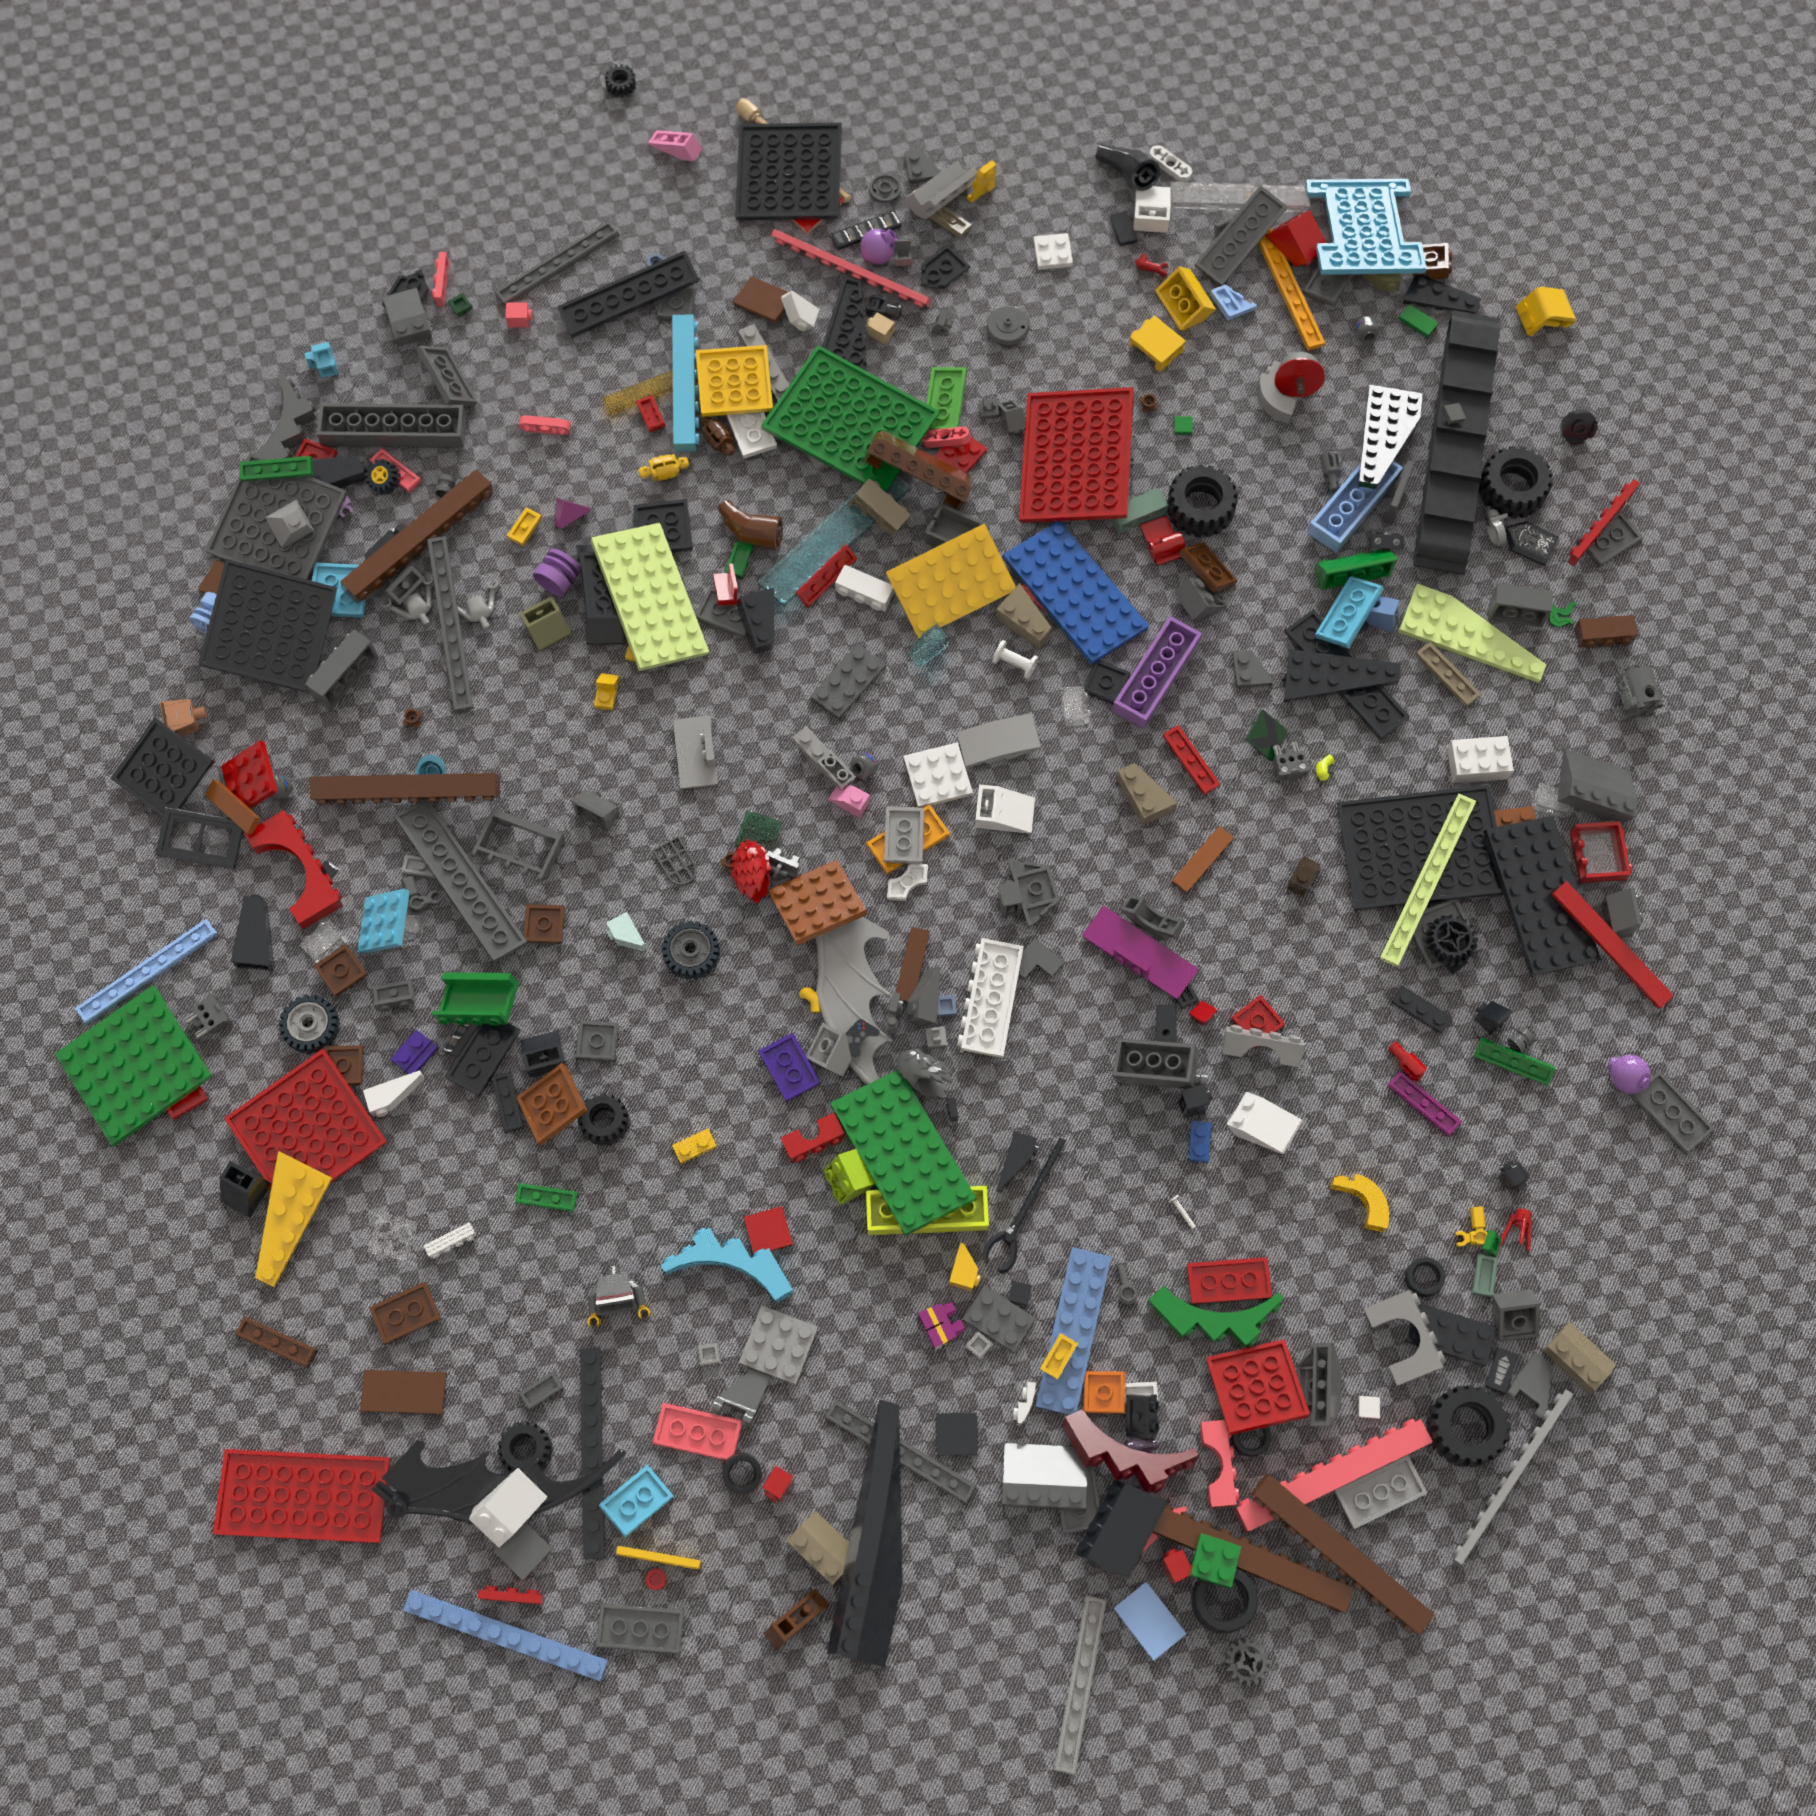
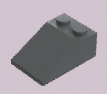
[383,288,432,347]

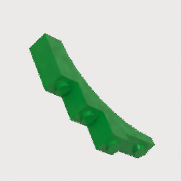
[1147,1286,1284,1348]

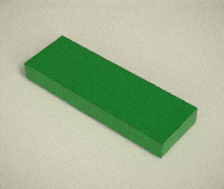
[515,1183,578,1213]

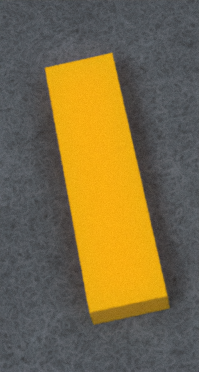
[616,1546,702,1570]

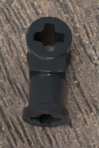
[865,295,902,321]

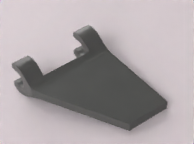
[1503,1352,1552,1421]
[712,1368,771,1428]

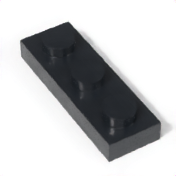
[1391,985,1452,1035]

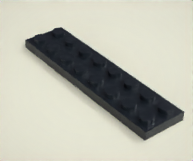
[557,251,700,338]
[1284,609,1410,741]

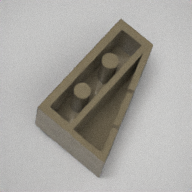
[848,478,910,535]
[996,583,1051,650]

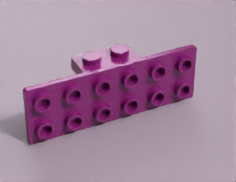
[1082,906,1198,1000]

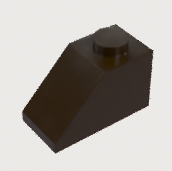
[1287,856,1321,897]

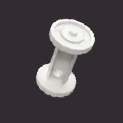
[992,640,1038,679]

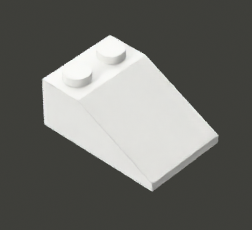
[1227,1092,1303,1155]
[469,1468,547,1547]

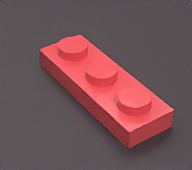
[432,252,449,307]

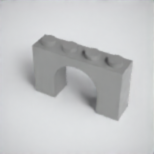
[1364,1290,1446,1386]

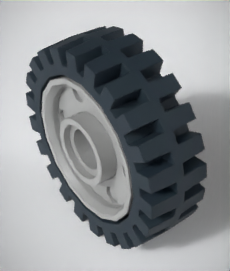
[279,994,340,1054]

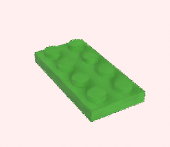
[926,367,968,430]

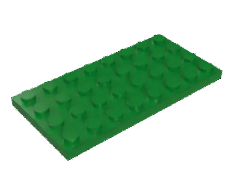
[830,1070,976,1236]

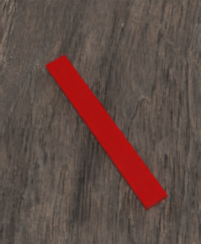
[1551,881,1674,1009]

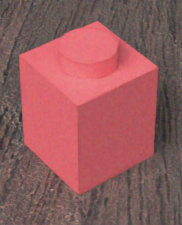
[506,302,533,328]

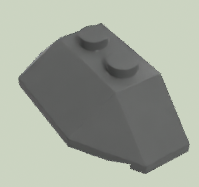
[1297,1343,1341,1427]

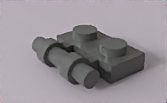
[886,992,904,1036]

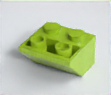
[824,1149,875,1205]

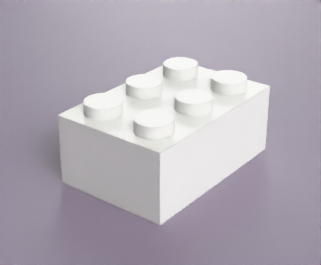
[1447,736,1514,783]

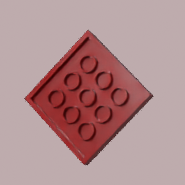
[1206,1339,1310,1436]

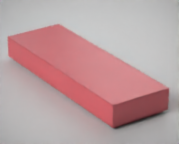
[370,448,422,494]

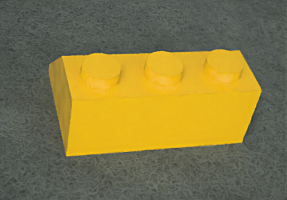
[1155,266,1216,331]

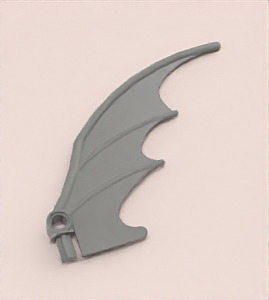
[815,917,893,1085]

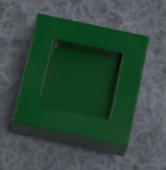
[448,293,473,317]

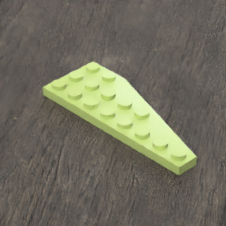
[1398,584,1546,683]

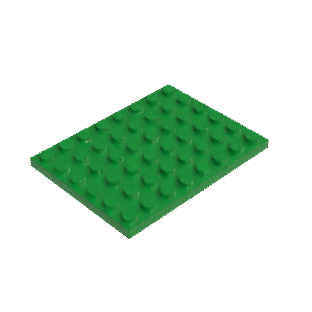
[761,345,940,493]

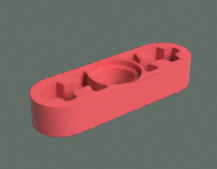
[518,415,571,435]
[921,427,971,448]

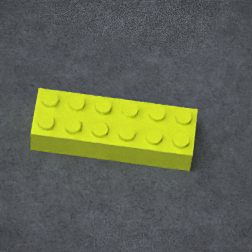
[866,1186,989,1235]

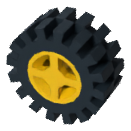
[365,459,401,494]

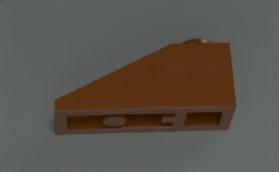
[763,1588,829,1650]

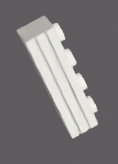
[424,1222,477,1259]

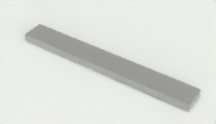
[1054,1595,1107,1775]

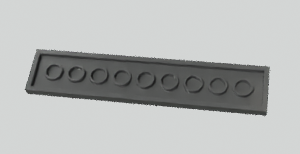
[394,800,527,963]

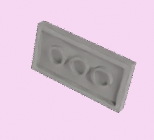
[1333,1455,1428,1530]

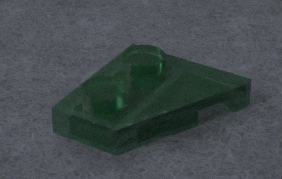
[735,810,783,846]

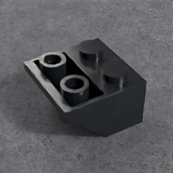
[520,1030,568,1078]
[220,1161,271,1218]

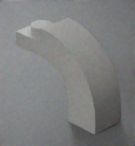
[1258,360,1297,424]

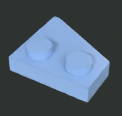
[1209,285,1257,321]

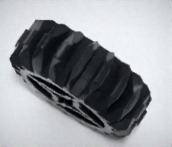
[1424,914,1478,966]

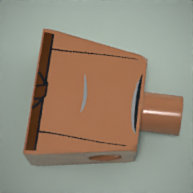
[160,699,208,737]

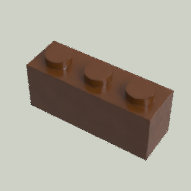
[1575,615,1638,648]

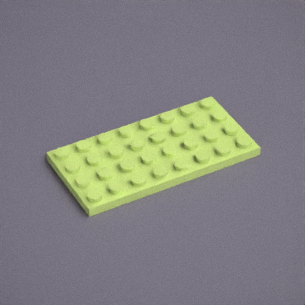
[590,523,709,671]

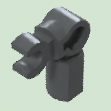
[401,876,441,913]

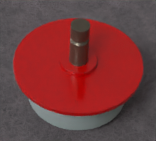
[1275,352,1325,397]

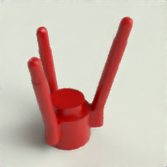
[1498,1209,1533,1251]

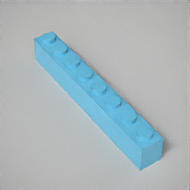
[672,314,700,452]

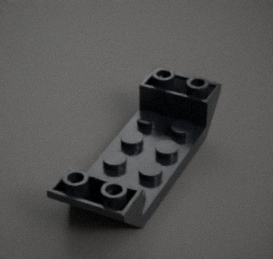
[576,545,624,645]

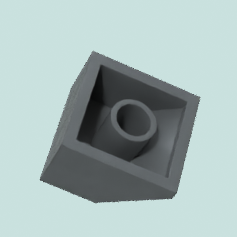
[571,789,620,831]
[1492,1289,1540,1342]

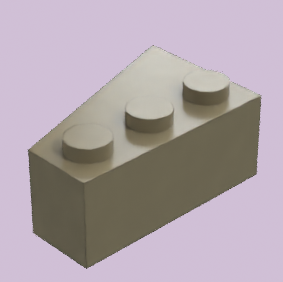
[1116,763,1178,826]

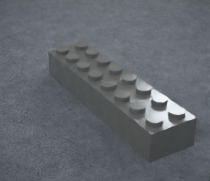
[317,403,467,447]

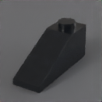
[997,1131,1039,1192]

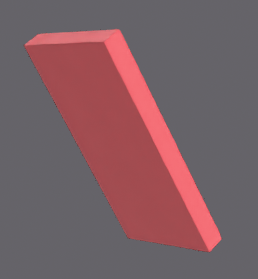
[653,1403,743,1461]

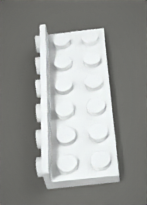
[957,938,1023,1058]

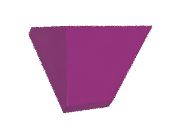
[554,498,591,529]

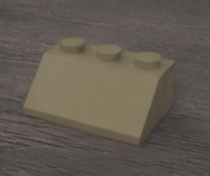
[1542,1321,1616,1394]
[787,1511,849,1587]

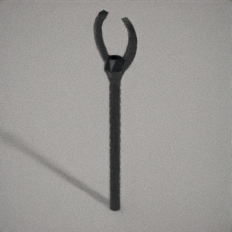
[983,1138,1066,1273]

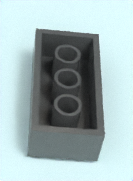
[305,629,378,712]
[1112,1038,1200,1089]

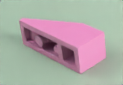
[648,130,703,161]

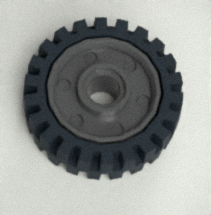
[662,921,720,980]

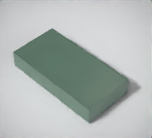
[1471,1254,1498,1298]

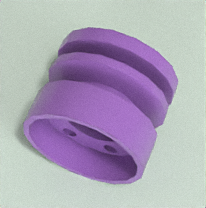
[532,548,581,597]

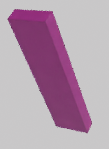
[1387,1070,1462,1137]

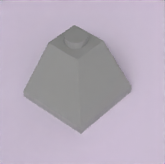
[265,499,314,549]
[806,1023,851,1076]

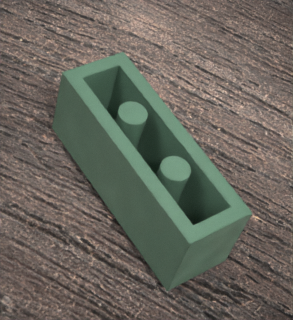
[1110,488,1168,534]

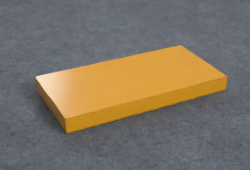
[866,804,950,874]

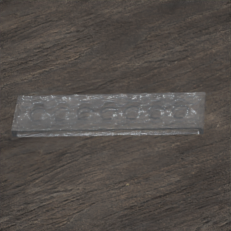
[1170,181,1310,212]

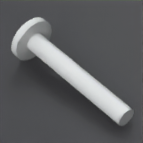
[1168,1195,1196,1229]

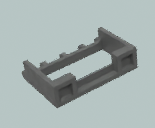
[471,808,565,882]

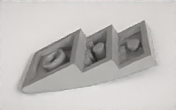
[957,713,1042,768]

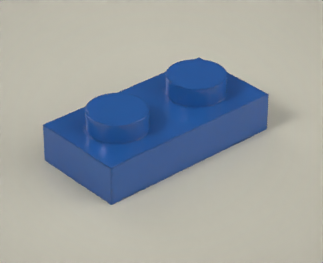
[1188,1121,1211,1163]

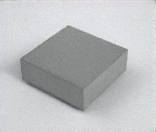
[965,1331,993,1360]
[698,1343,721,1367]

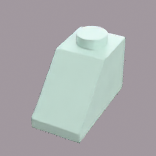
[606,912,647,951]

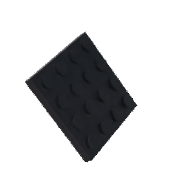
[111,718,215,817]

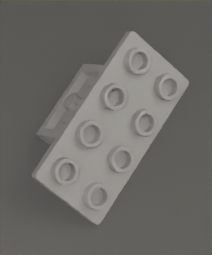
[673,716,718,789]

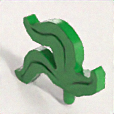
[1549,602,1577,628]

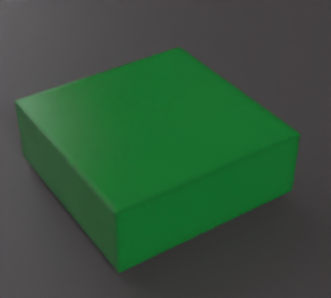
[1174,416,1193,435]
[1483,1230,1502,1257]

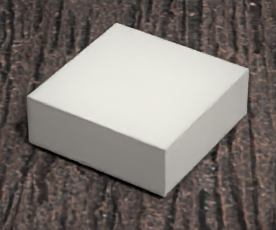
[1358,1396,1380,1419]

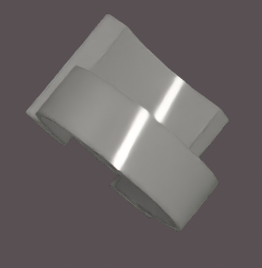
[1486,509,1508,546]

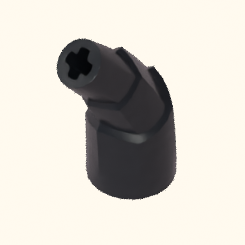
[1095,144,1161,191]

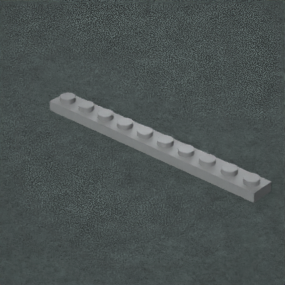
[738,324,829,472]
[1452,1390,1573,1568]

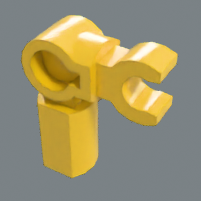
[1455,1207,1487,1247]

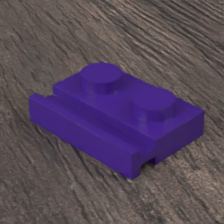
[391,1029,439,1074]

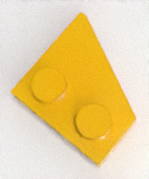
[966,160,997,204]

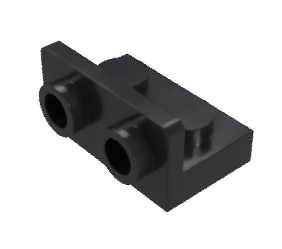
[1126,1394,1159,1439]

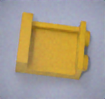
[1129,315,1186,372]

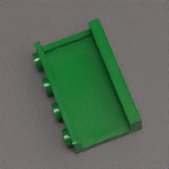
[431,972,519,1026]

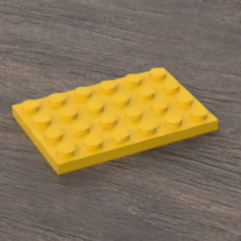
[886,523,1016,639]

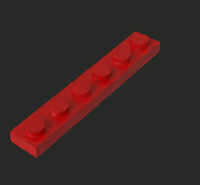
[1568,479,1640,566]

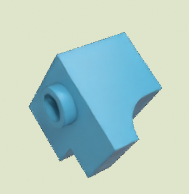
[305,342,339,378]

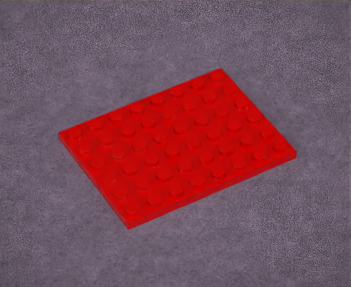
[1019,387,1134,523]

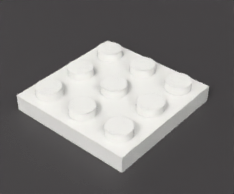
[904,742,973,808]

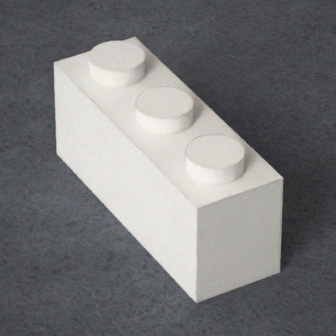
[835,565,894,612]

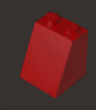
[1266,209,1327,267]

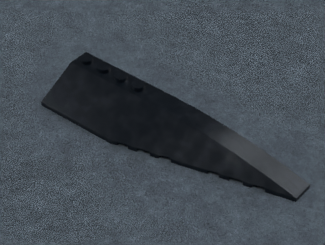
[827,1400,902,1667]

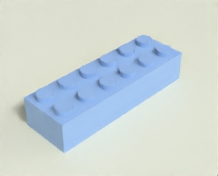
[1307,461,1403,553]

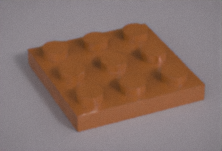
[516,1063,588,1145]

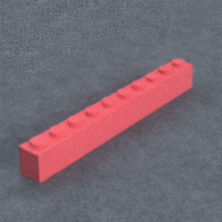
[1234,1419,1433,1533]

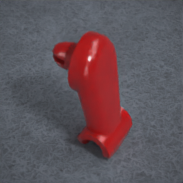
[1135,253,1169,277]

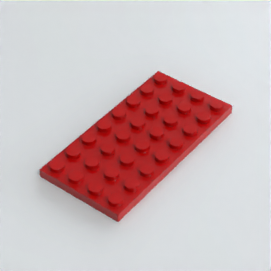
[213,1449,391,1543]

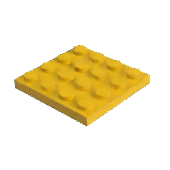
[696,345,773,417]

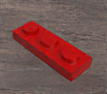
[478,1586,545,1605]

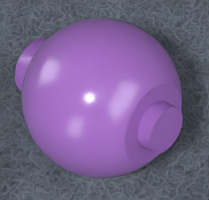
[860,229,897,265]
[1607,1055,1651,1094]

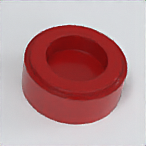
[645,1568,667,1591]

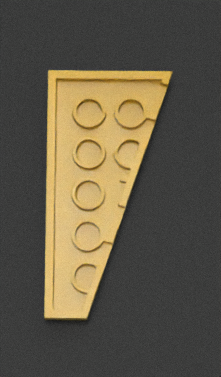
[255,1151,333,1287]

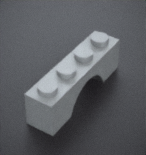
[1222,1025,1305,1068]

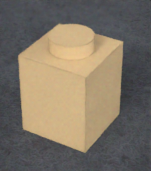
[866,313,895,344]

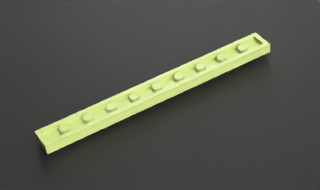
[1380,793,1476,967]

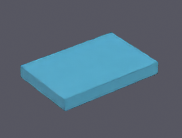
[599,1465,674,1538]

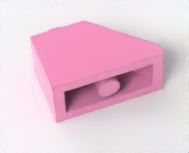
[828,785,870,818]

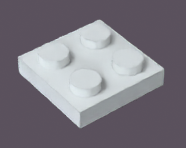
[1034,233,1073,270]

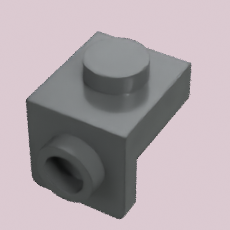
[894,239,913,267]

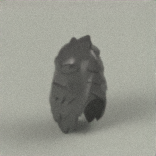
[895,1048,953,1100]

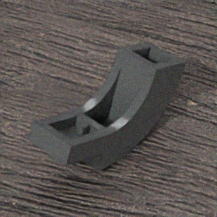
[1120,894,1186,939]

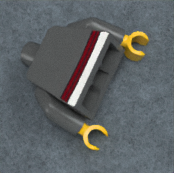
[587,1266,650,1327]

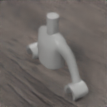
[380,575,435,627]
[458,579,500,630]

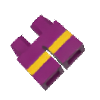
[918,1303,965,1351]

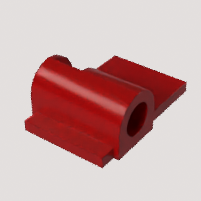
[1140,516,1185,566]

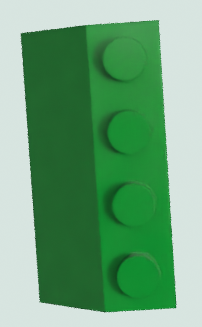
[1314,549,1397,591]

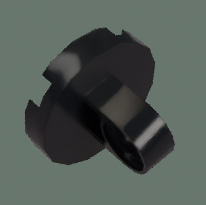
[1560,409,1598,445]

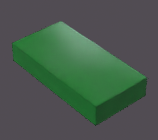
[1398,304,1438,338]
[725,541,753,579]

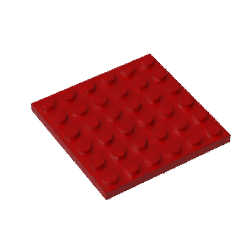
[224,1049,388,1189]

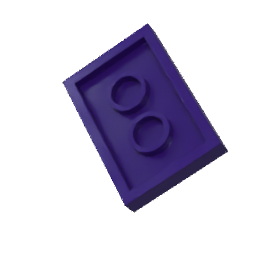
[758,1033,821,1102]

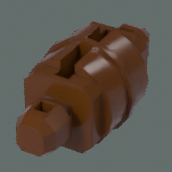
[700,416,735,456]

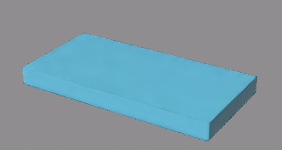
[1315,576,1384,649]

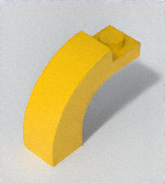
[1330,1174,1389,1233]

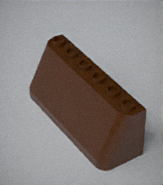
[862,431,972,511]

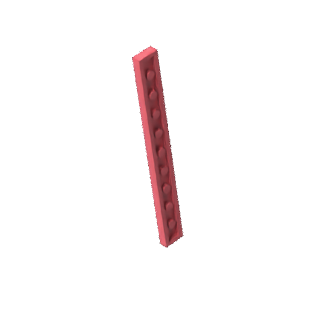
[772,229,932,308]

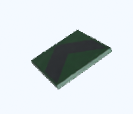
[1246,709,1288,761]

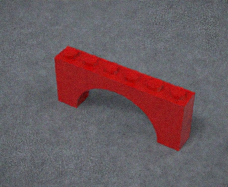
[244,810,343,929]

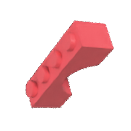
[1199,1420,1239,1509]

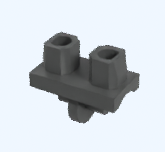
[767,848,800,879]

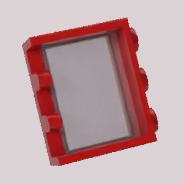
[1569,821,1632,885]

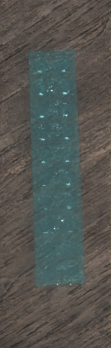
[758,476,911,607]

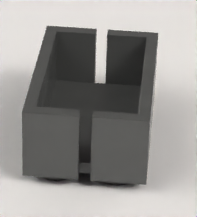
[925,503,990,547]

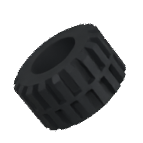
[577,1092,630,1146]
[497,1421,553,1473]

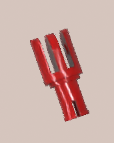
[1388,1041,1427,1082]

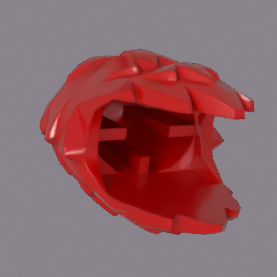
[730,839,772,904]

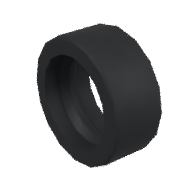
[1404,1257,1446,1298]
[1231,1427,1272,1457]
[722,1452,762,1494]

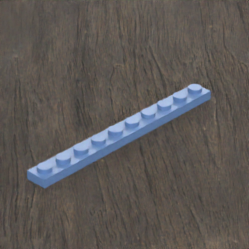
[403,1590,609,1681]

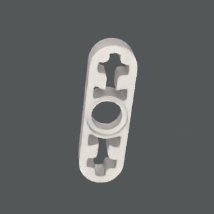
[1149,145,1192,183]

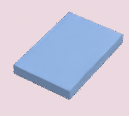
[1113,1582,1186,1661]

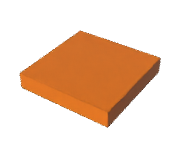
[1084,1371,1126,1414]

